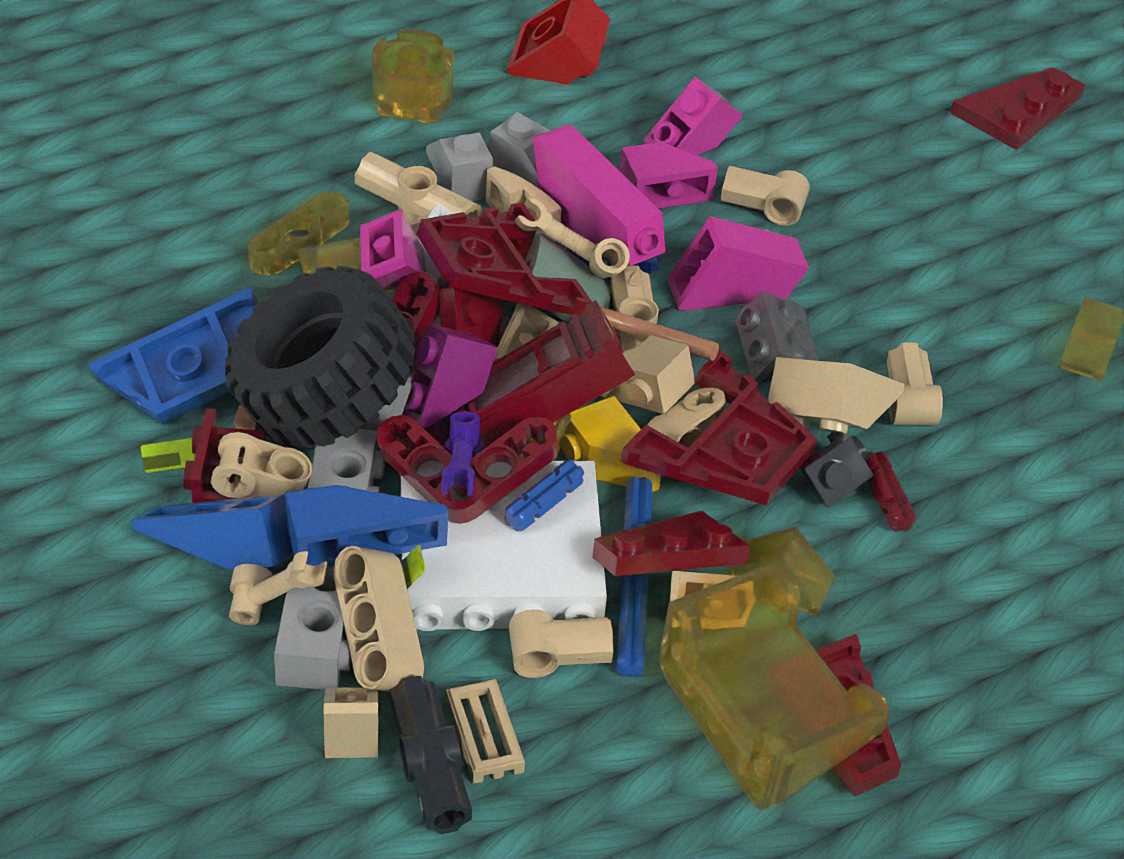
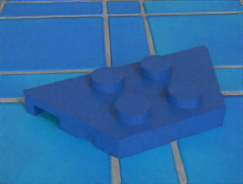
[88,287,258,424]

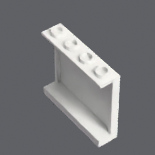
[400,461,607,631]

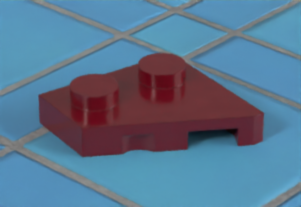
[439,287,504,346]

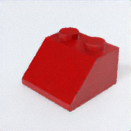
[507,0,611,84]

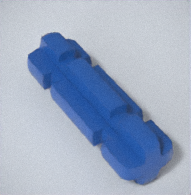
[504,460,584,531]

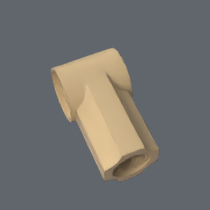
[721,166,810,226]
[886,342,943,426]
[509,609,613,678]

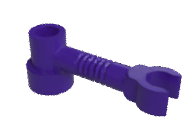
[441,411,484,496]

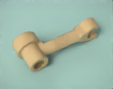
[515,198,630,278]
[229,551,327,625]

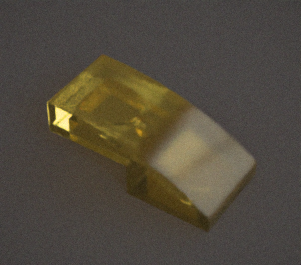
[1059,297,1124,382]

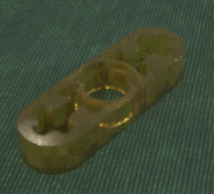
[248,191,349,276]

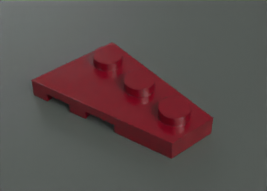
[592,510,750,576]
[769,633,901,797]

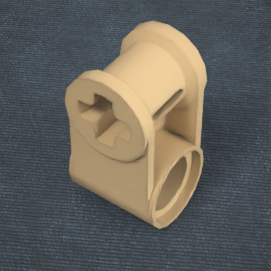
[648,387,726,448]
[211,432,312,498]

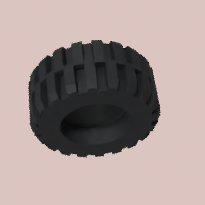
[225,266,415,449]

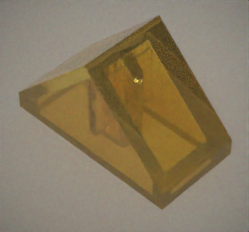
[726,527,835,616]

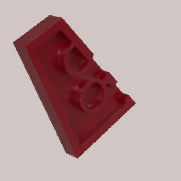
[951,67,1085,150]

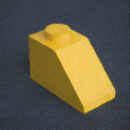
[561,396,661,492]

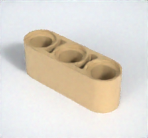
[334,546,424,692]

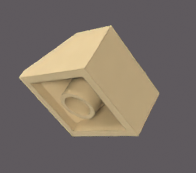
[768,357,905,435]

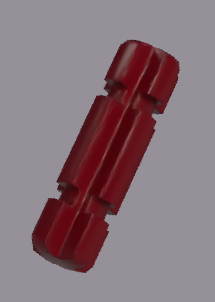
[866,451,917,532]

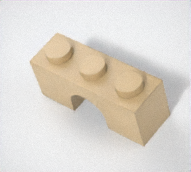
[569,321,695,414]

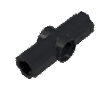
[390,676,472,834]

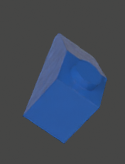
[285,485,448,567]
[131,494,293,572]

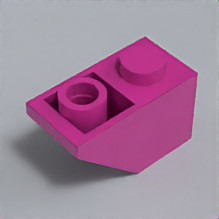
[643,77,743,155]

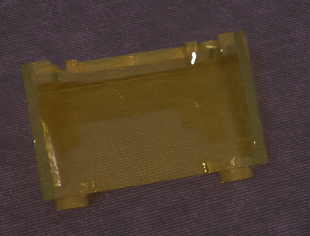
[660,562,890,810]

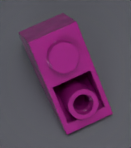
[402,323,498,428]

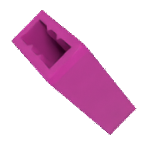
[533,124,665,267]

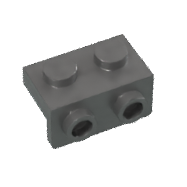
[736,290,819,383]

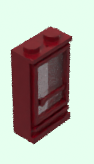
[452,300,635,449]

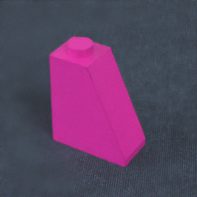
[667,216,809,311]

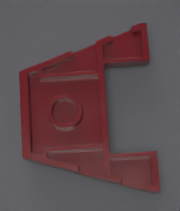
[416,203,592,317]
[620,349,817,505]

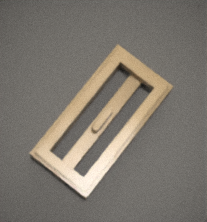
[445,679,525,784]

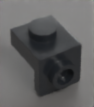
[799,432,874,508]

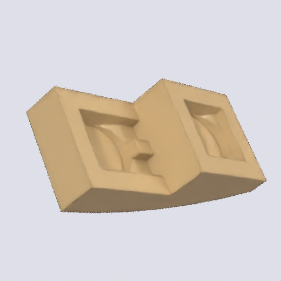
[486,166,562,242]

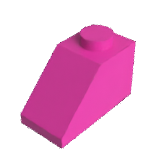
[620,142,718,208]
[360,209,426,291]

